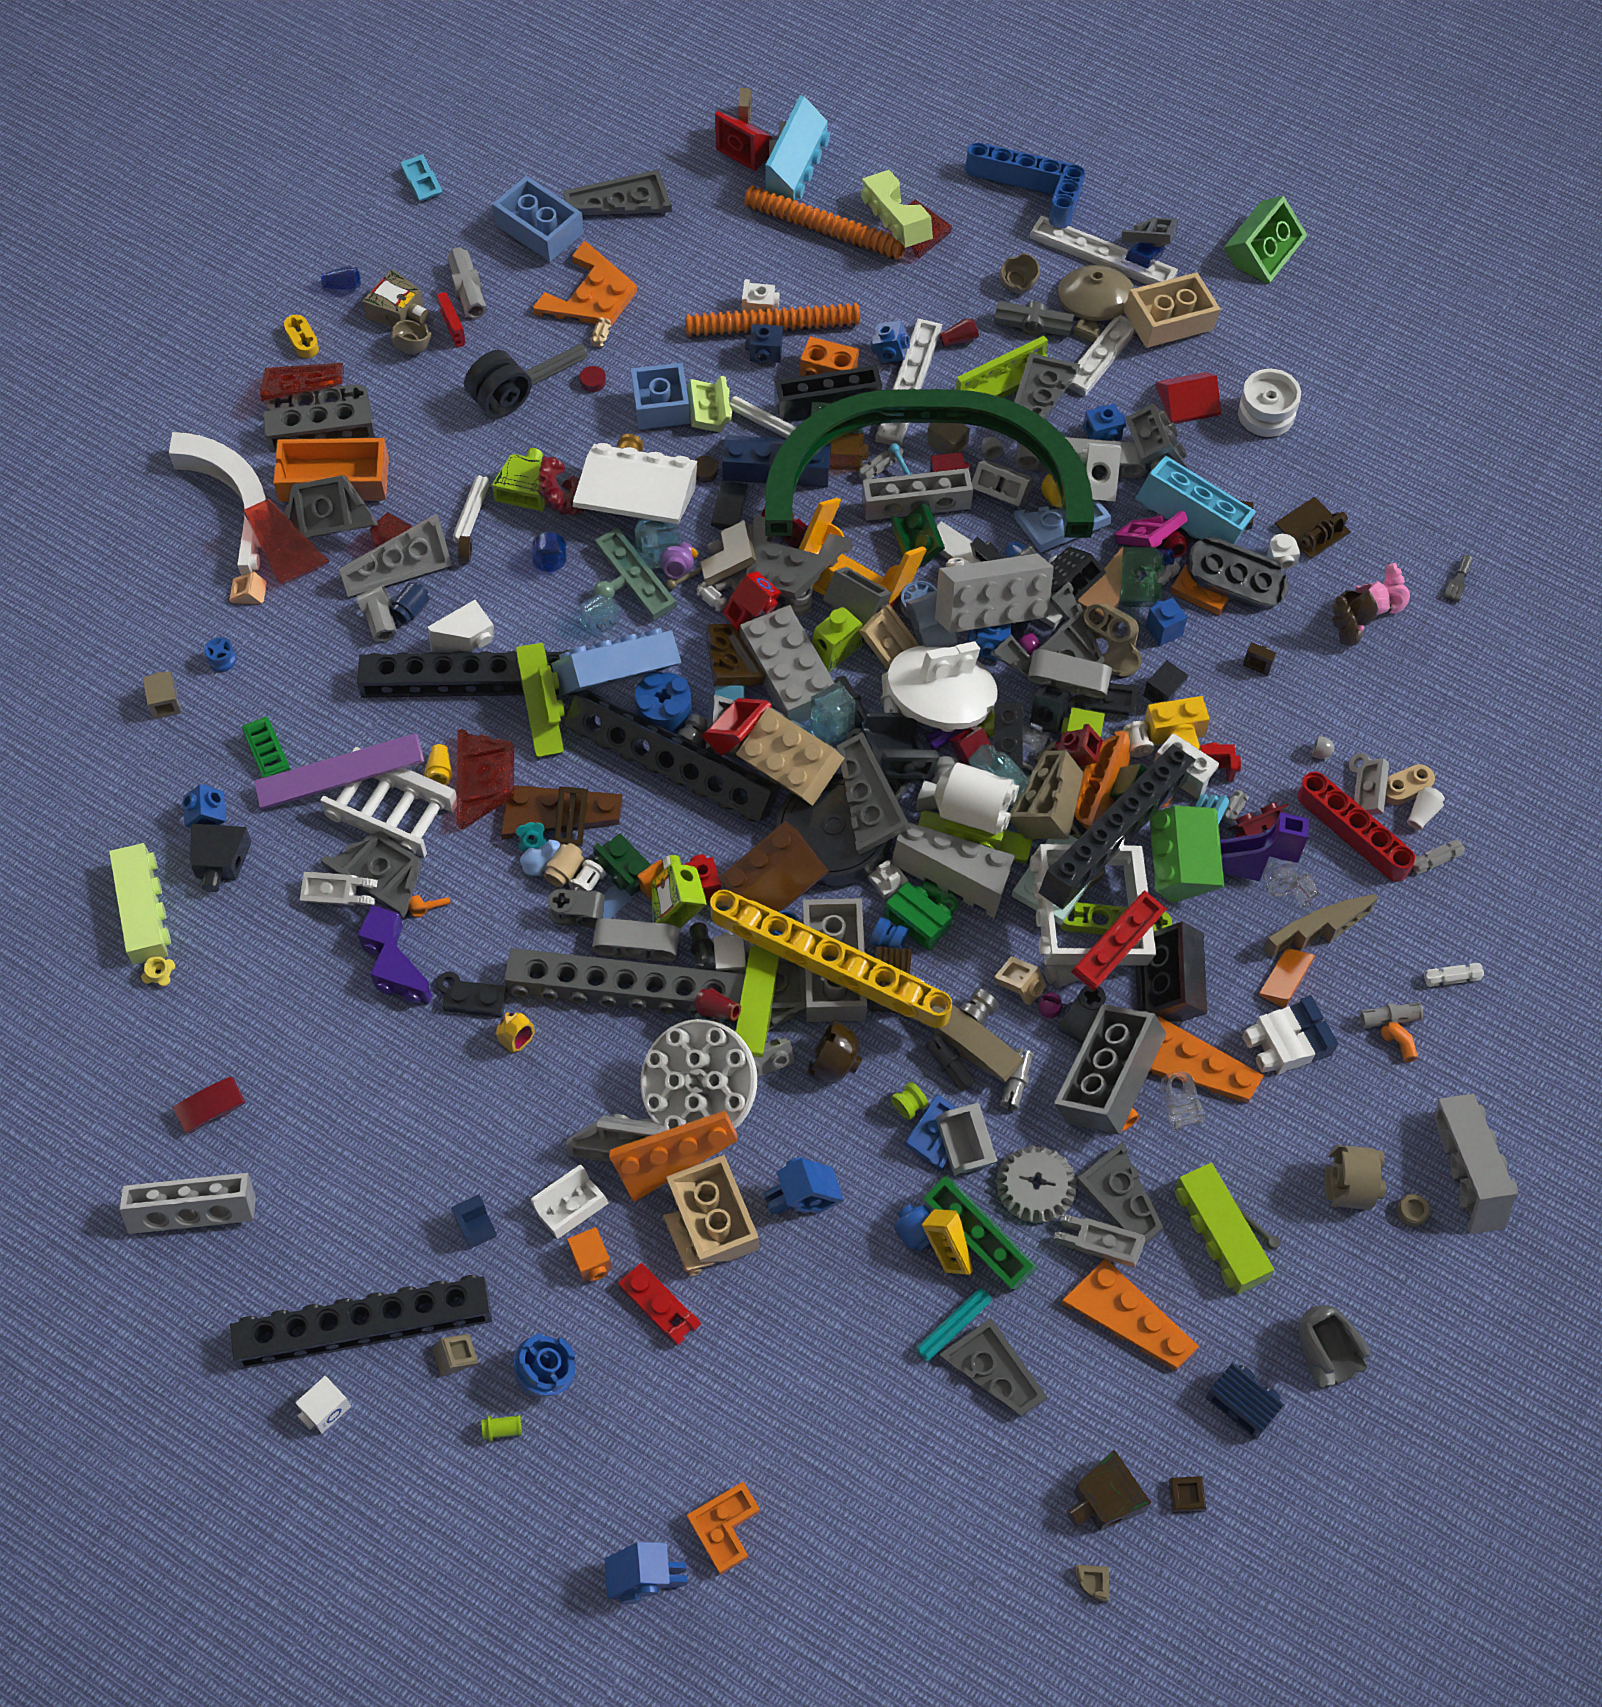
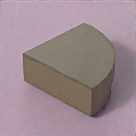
[1074,318,1100,343]
[1075,1565,1109,1603]

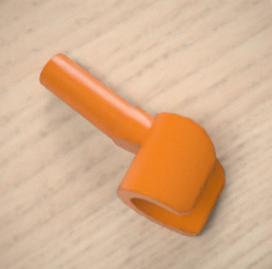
[408,895,450,918]

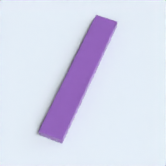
[254,733,424,810]

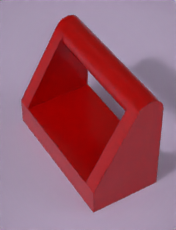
[701,698,772,757]

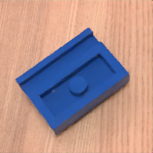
[903,1094,957,1170]

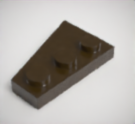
[705,624,766,686]

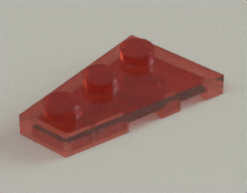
[260,363,344,401]
[243,499,330,585]

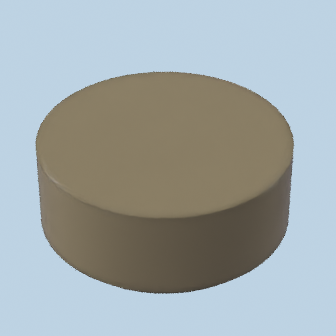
[1397,1194,1430,1227]

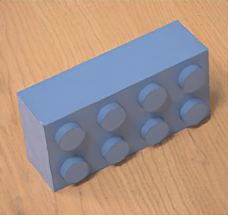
[551,628,681,696]

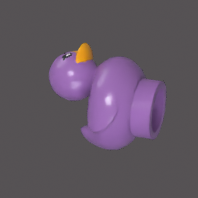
[659,542,698,579]

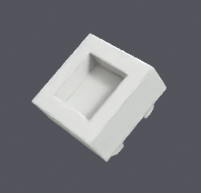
[868,859,908,900]

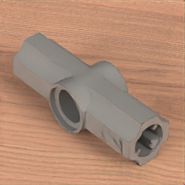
[447,247,487,319]

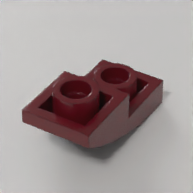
[173,1076,246,1134]

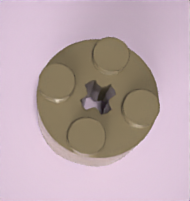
[1324,1145,1386,1210]

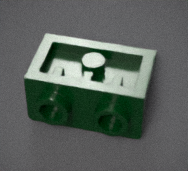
[890,503,945,567]
[593,833,651,897]

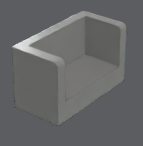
[936,1102,997,1176]

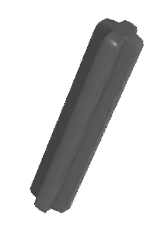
[525,344,588,385]

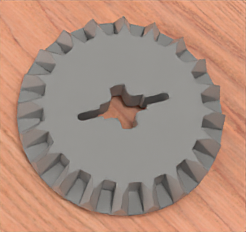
[996,1145,1077,1223]

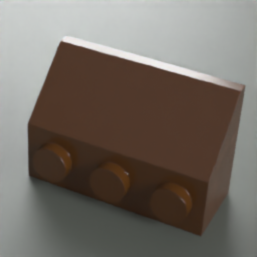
[719,821,830,912]

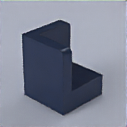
[451,1194,497,1249]

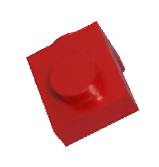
[1199,742,1241,782]

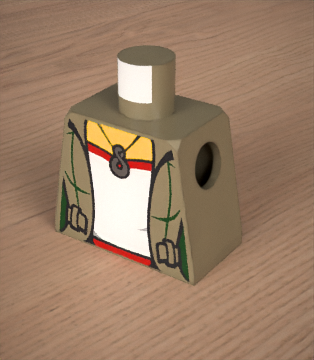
[363,269,429,327]

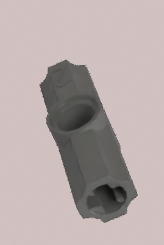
[994,301,1074,337]

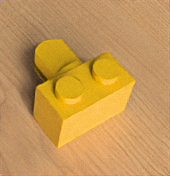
[1144,696,1210,750]

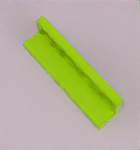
[956,336,1048,398]

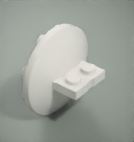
[886,641,997,732]
[640,1019,757,1130]

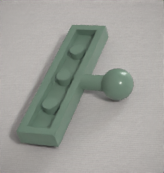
[593,527,677,620]

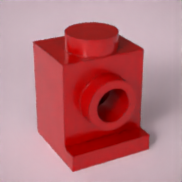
[685,854,721,901]

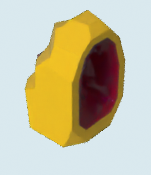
[496,1012,535,1053]

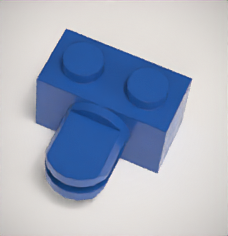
[763,1157,844,1214]
[604,1542,688,1605]

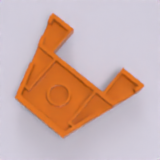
[533,241,637,326]

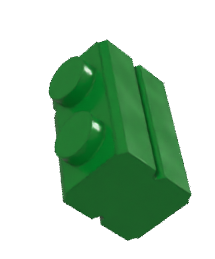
[884,882,952,951]

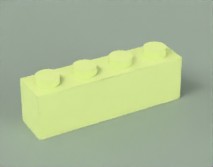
[109,843,171,965]

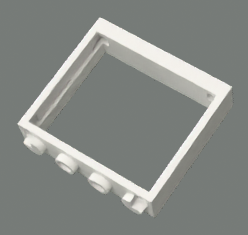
[1030,844,1156,965]

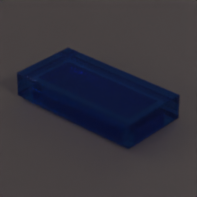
[1125,242,1165,269]

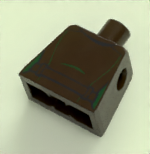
[1067,1450,1152,1531]

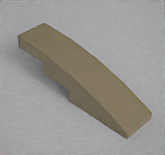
[1263,894,1378,959]
[923,1004,1024,1082]

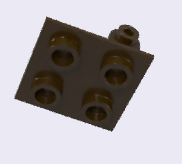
[1275,497,1351,559]

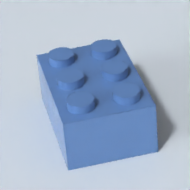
[492,175,584,262]

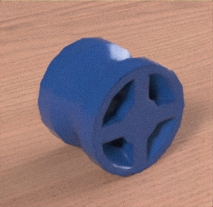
[204,637,236,672]

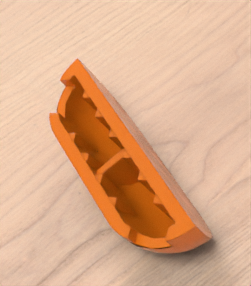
[1074,731,1130,830]

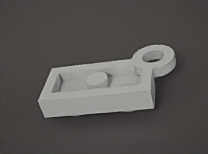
[1349,753,1389,815]

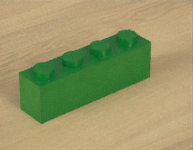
[923,1176,1039,1290]

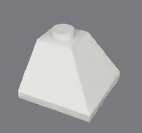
[428,600,494,654]

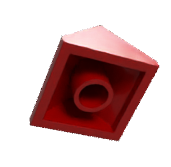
[1155,372,1221,424]

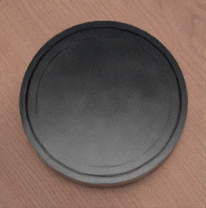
[777,773,893,886]

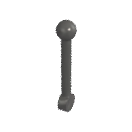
[1234,1200,1281,1250]

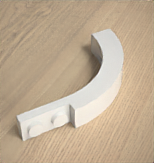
[169,432,271,576]

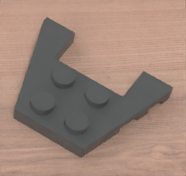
[746,515,853,600]
[990,582,1105,693]

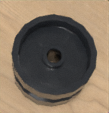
[464,350,532,419]

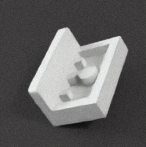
[531,1165,609,1239]

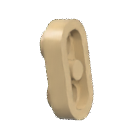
[1385,764,1435,805]

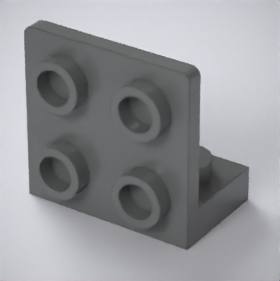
[1125,403,1187,468]

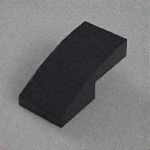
[711,480,748,529]

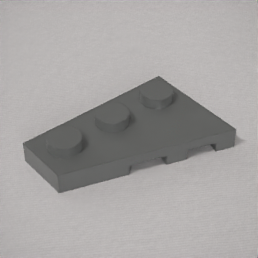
[939,1318,1048,1418]

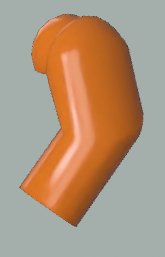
[1381,1022,1418,1062]

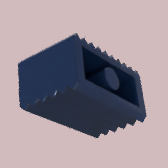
[1205,1362,1284,1440]

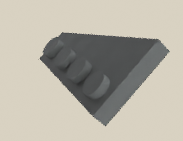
[563,170,672,215]
[1014,353,1080,419]
[837,732,911,855]

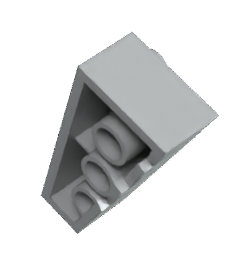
[1434,1093,1518,1234]

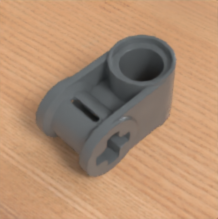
[548,889,605,928]

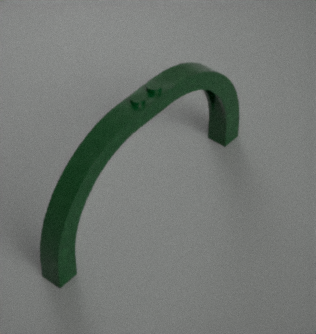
[765,388,1094,538]

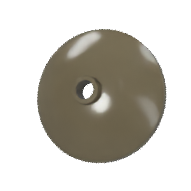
[1058,265,1134,321]

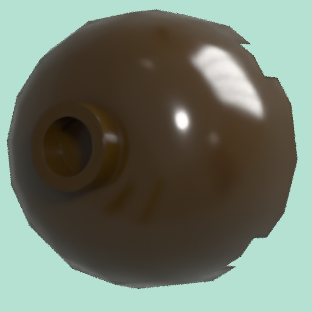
[806,1020,862,1082]

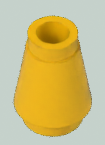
[424,744,452,786]

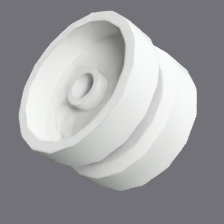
[1238,368,1301,437]

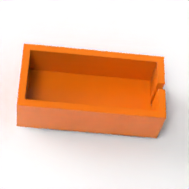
[273,438,389,502]

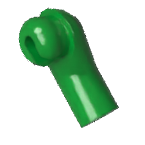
[923,881,959,914]

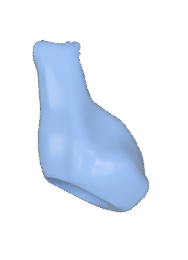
[520,839,560,876]

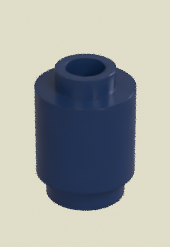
[390,583,429,624]

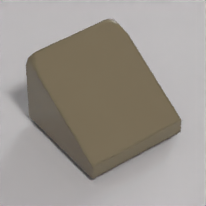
[433,1334,478,1376]

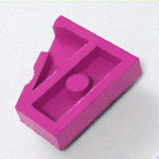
[1114,511,1188,549]

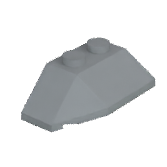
[566,1114,666,1163]

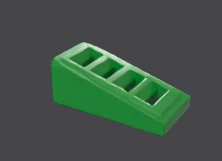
[242,717,291,778]

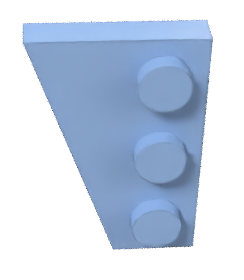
[1014,500,1111,553]

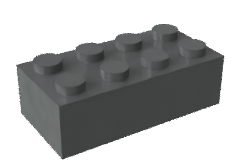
[1054,1004,1166,1135]

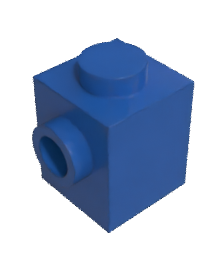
[1145,597,1188,646]

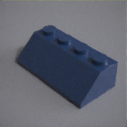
[722,435,832,488]

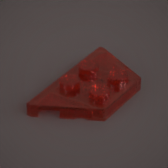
[456,729,514,829]

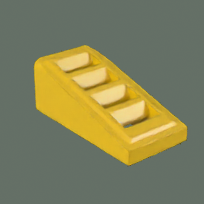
[922,1209,973,1275]

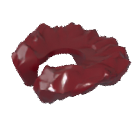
[538,456,585,516]

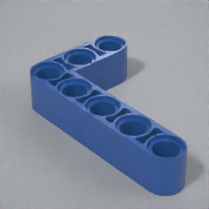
[965,142,1085,228]

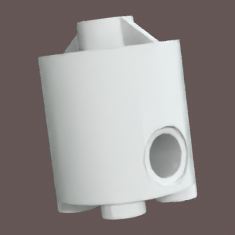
[934,762,1019,835]

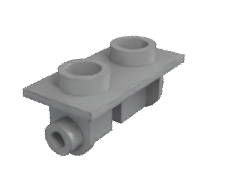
[753,1037,795,1077]

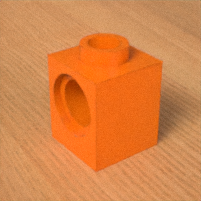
[567,1227,612,1282]

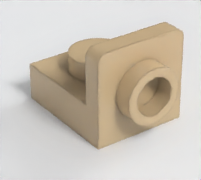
[994,956,1046,1006]

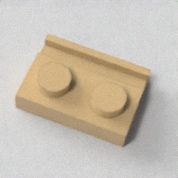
[859,604,920,670]

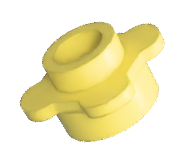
[141,956,175,987]

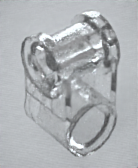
[1160,1071,1205,1132]

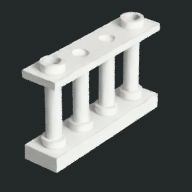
[321,747,458,858]

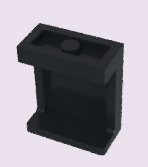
[859,713,939,779]

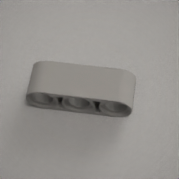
[1028,649,1112,698]
[592,918,680,962]

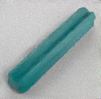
[916,1288,992,1361]

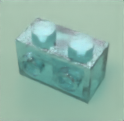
[809,681,855,745]

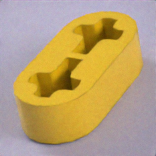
[284,315,319,359]

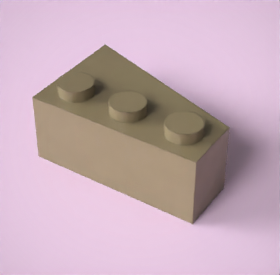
[1010,750,1083,839]

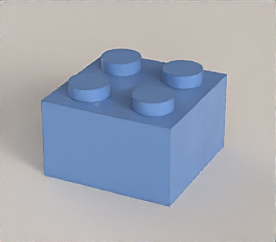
[631,363,690,430]

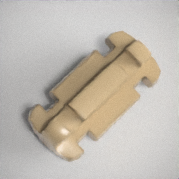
[590,317,611,348]

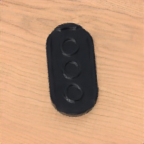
[1186,537,1289,609]

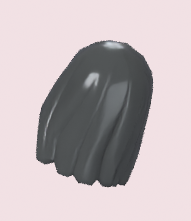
[1298,1305,1370,1388]

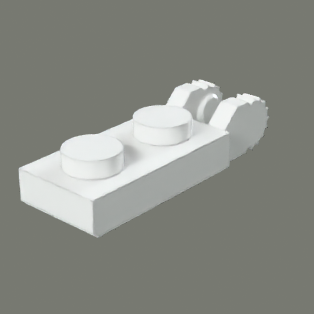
[300,872,378,906]

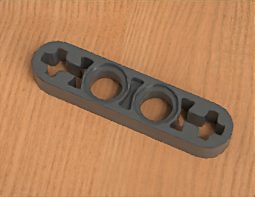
[266,385,369,411]

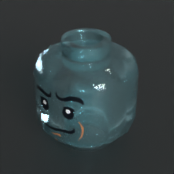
[578,593,621,634]

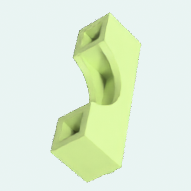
[861,170,933,248]

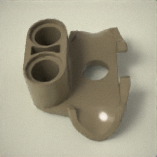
[1083,603,1142,676]

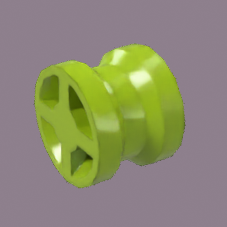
[890,1081,929,1120]

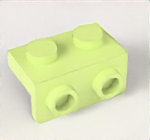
[687,376,732,433]

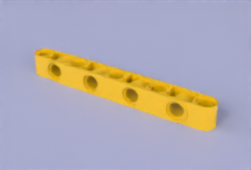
[710,890,952,1028]

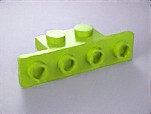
[516,643,564,757]
[918,811,1033,864]

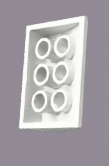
[573,443,697,524]

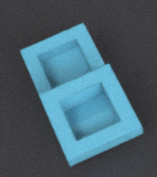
[400,154,443,202]

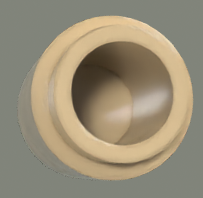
[544,843,584,887]

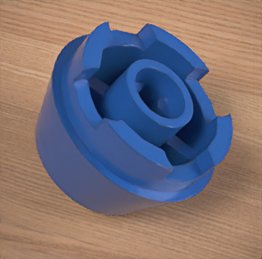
[514,1333,576,1398]

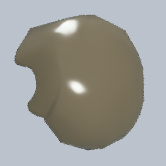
[1000,253,1040,294]
[391,320,431,355]

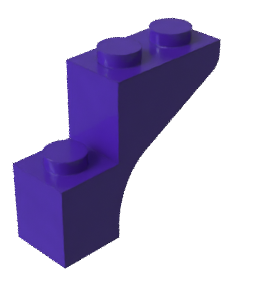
[1220,812,1309,882]
[358,905,432,1004]

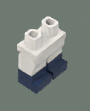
[1242,995,1338,1075]

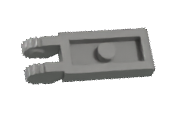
[1053,1215,1145,1268]

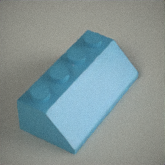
[765,95,830,202]
[1135,455,1256,544]

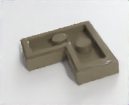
[738,88,752,124]
[701,520,756,585]

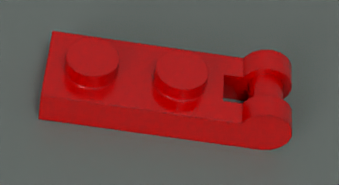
[618,1262,701,1346]

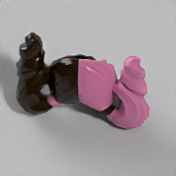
[1332,563,1410,646]

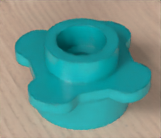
[516,822,547,851]

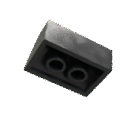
[1136,921,1208,1022]

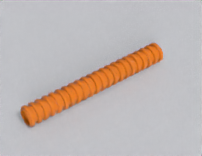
[744,185,905,260]
[685,303,860,337]

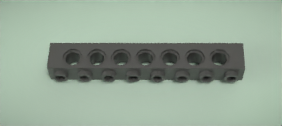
[504,948,745,1021]

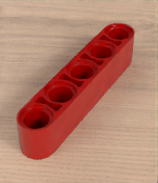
[1297,771,1415,882]

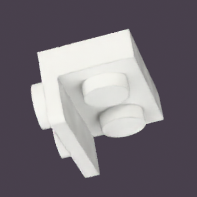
[1154,734,1219,800]

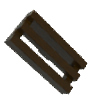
[554,786,588,847]

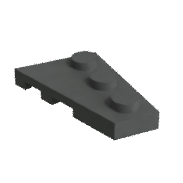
[1077,1141,1163,1247]

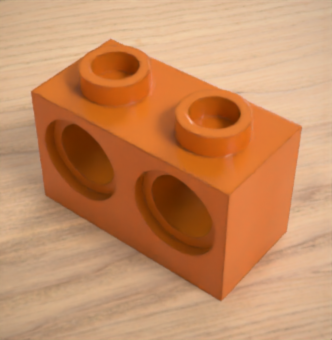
[800,336,859,377]

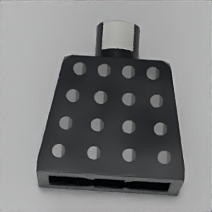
[1049,547,1107,601]

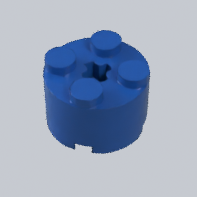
[635,671,692,733]

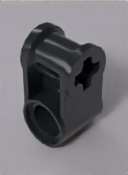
[1058,986,1106,1044]

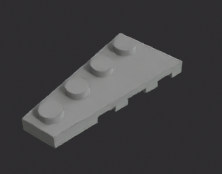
[339,514,452,597]

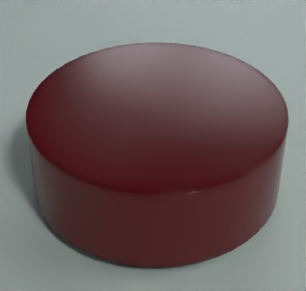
[580,366,606,392]

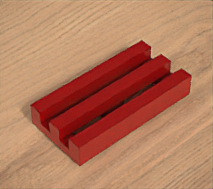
[437,292,466,348]

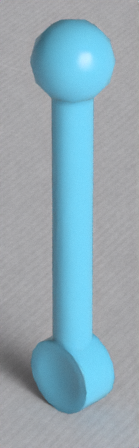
[889,443,911,475]

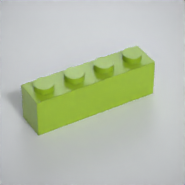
[1175,1162,1275,1295]

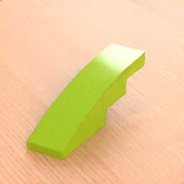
[736,945,780,1058]

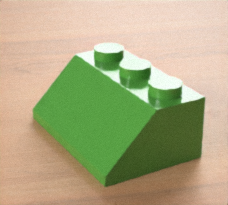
[1223,195,1308,283]
[1150,806,1224,903]

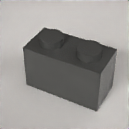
[823,567,892,626]

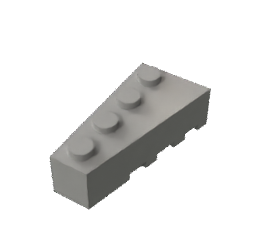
[891,822,1015,918]

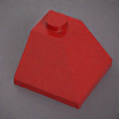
[715,111,772,171]

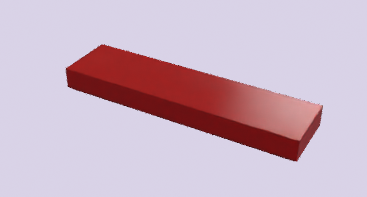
[1071,890,1167,991]

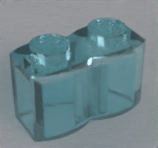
[969,744,1029,795]

